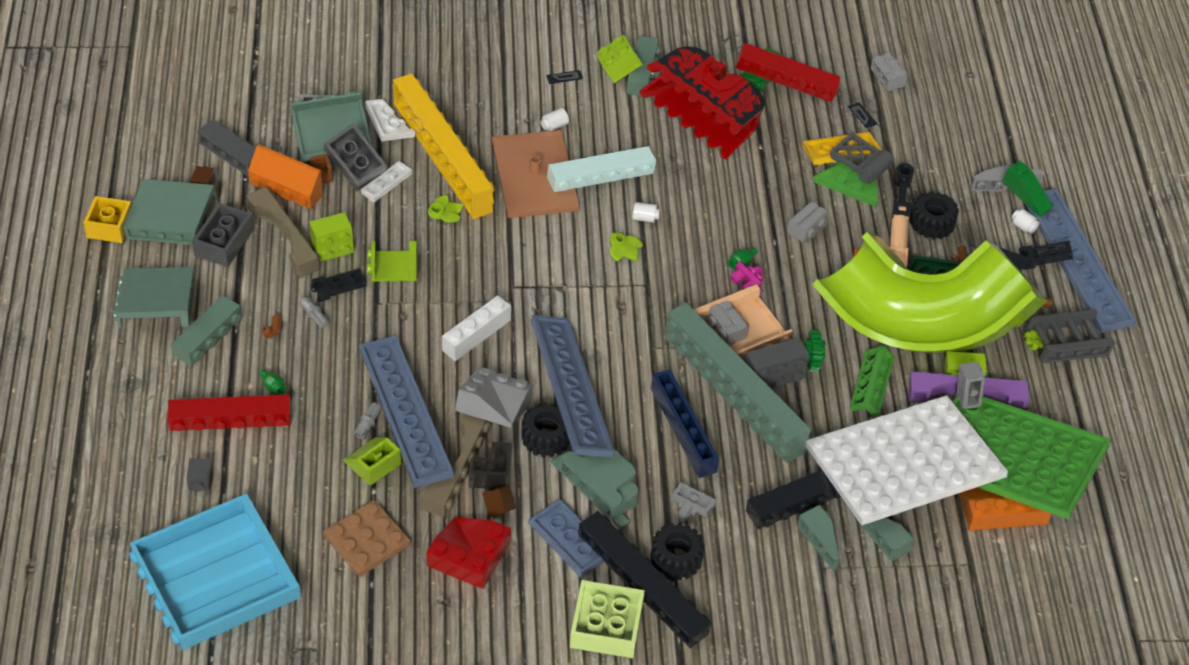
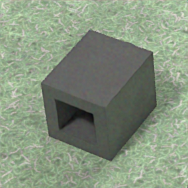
[186,458,212,491]

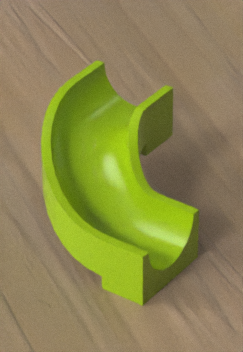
[812,232,1047,354]

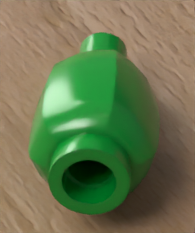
[728,247,758,269]
[259,369,286,395]

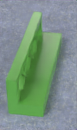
[850,345,895,417]

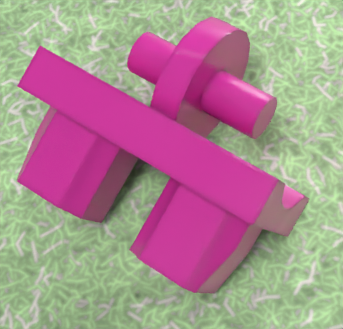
[731,262,764,294]

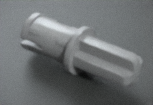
[300,296,328,328]
[353,402,381,440]

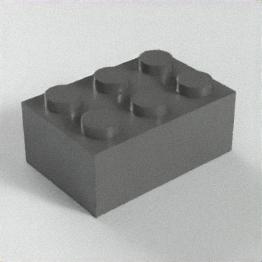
[323,123,387,191]
[192,203,254,267]
[745,337,809,388]

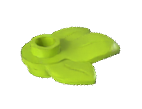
[428,195,463,223]
[609,232,643,262]

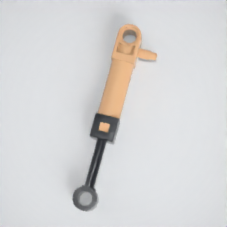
[890,163,914,267]

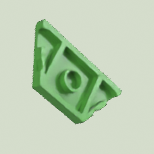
[813,162,878,207]

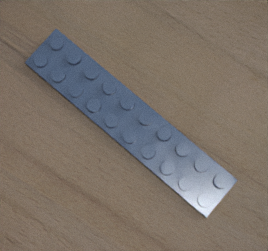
[1025,188,1136,333]
[531,315,614,457]
[359,335,454,488]

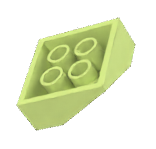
[570,580,645,658]

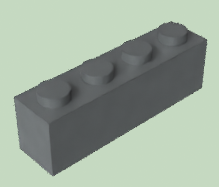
[197,119,256,177]

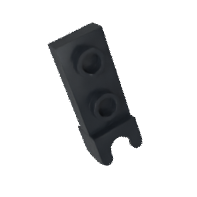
[1019,241,1073,270]
[311,269,366,302]

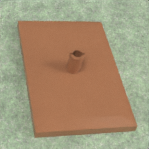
[492,130,580,218]

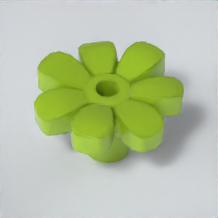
[1024,330,1045,350]

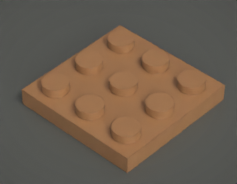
[323,500,411,577]

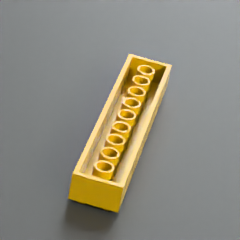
[393,73,494,220]

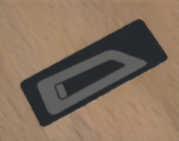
[546,70,583,84]
[848,102,877,128]

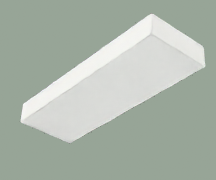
[361,161,412,202]

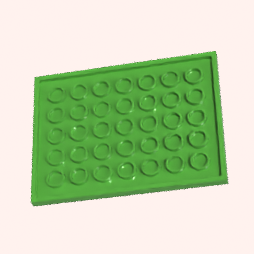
[953,396,1111,520]

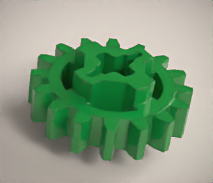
[803,330,826,372]

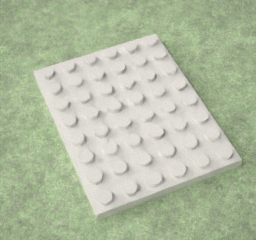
[805,395,1008,525]

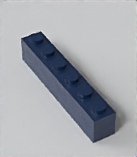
[651,369,719,478]

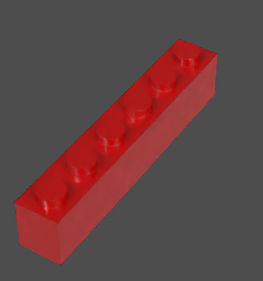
[735,42,840,102]
[167,394,291,431]

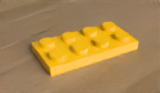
[802,132,882,165]

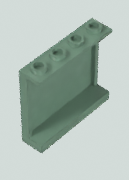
[291,92,374,166]
[123,179,217,245]
[113,267,195,328]

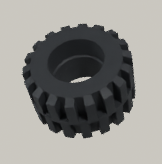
[910,191,959,240]
[521,403,570,457]
[651,523,704,580]

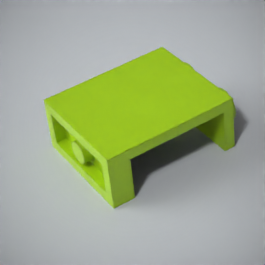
[367,241,417,282]

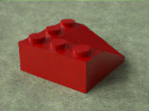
[426,517,511,589]

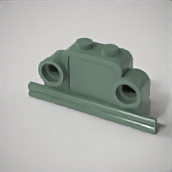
[551,448,638,530]

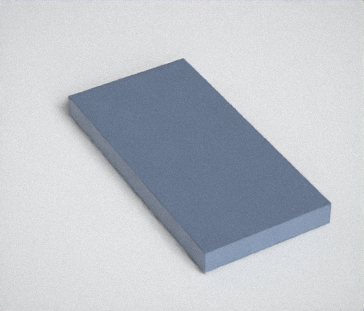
[528,499,604,578]

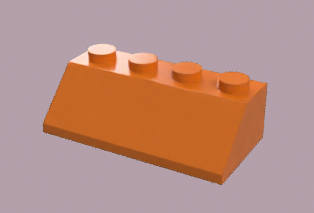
[248,144,323,209]

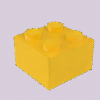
[83,196,132,243]

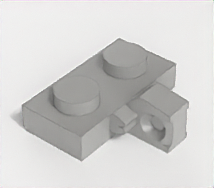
[671,482,717,523]

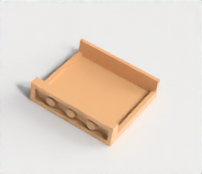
[694,284,793,362]

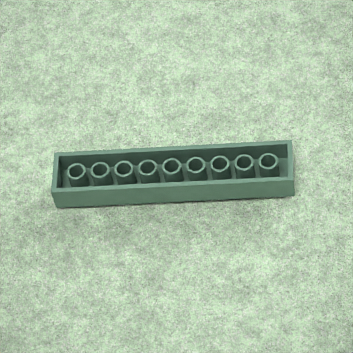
[665,302,810,464]

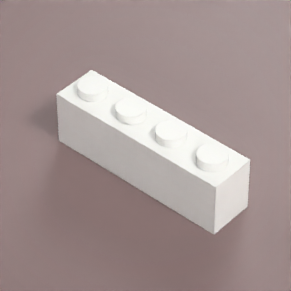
[442,295,511,361]

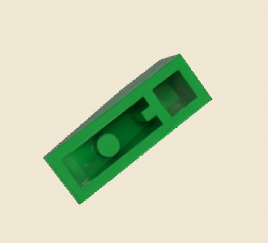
[1002,160,1053,217]

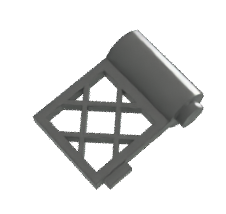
[830,132,894,184]

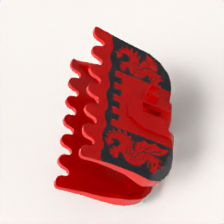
[639,46,765,160]

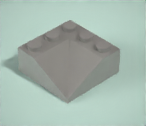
[455,368,533,428]

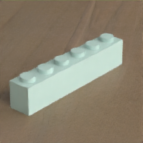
[547,146,656,192]

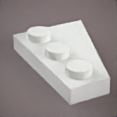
[365,99,416,141]

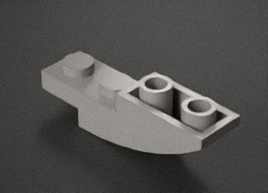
[971,164,1044,192]

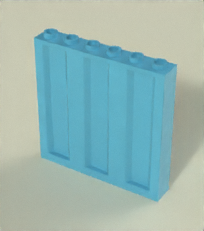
[128,493,301,651]

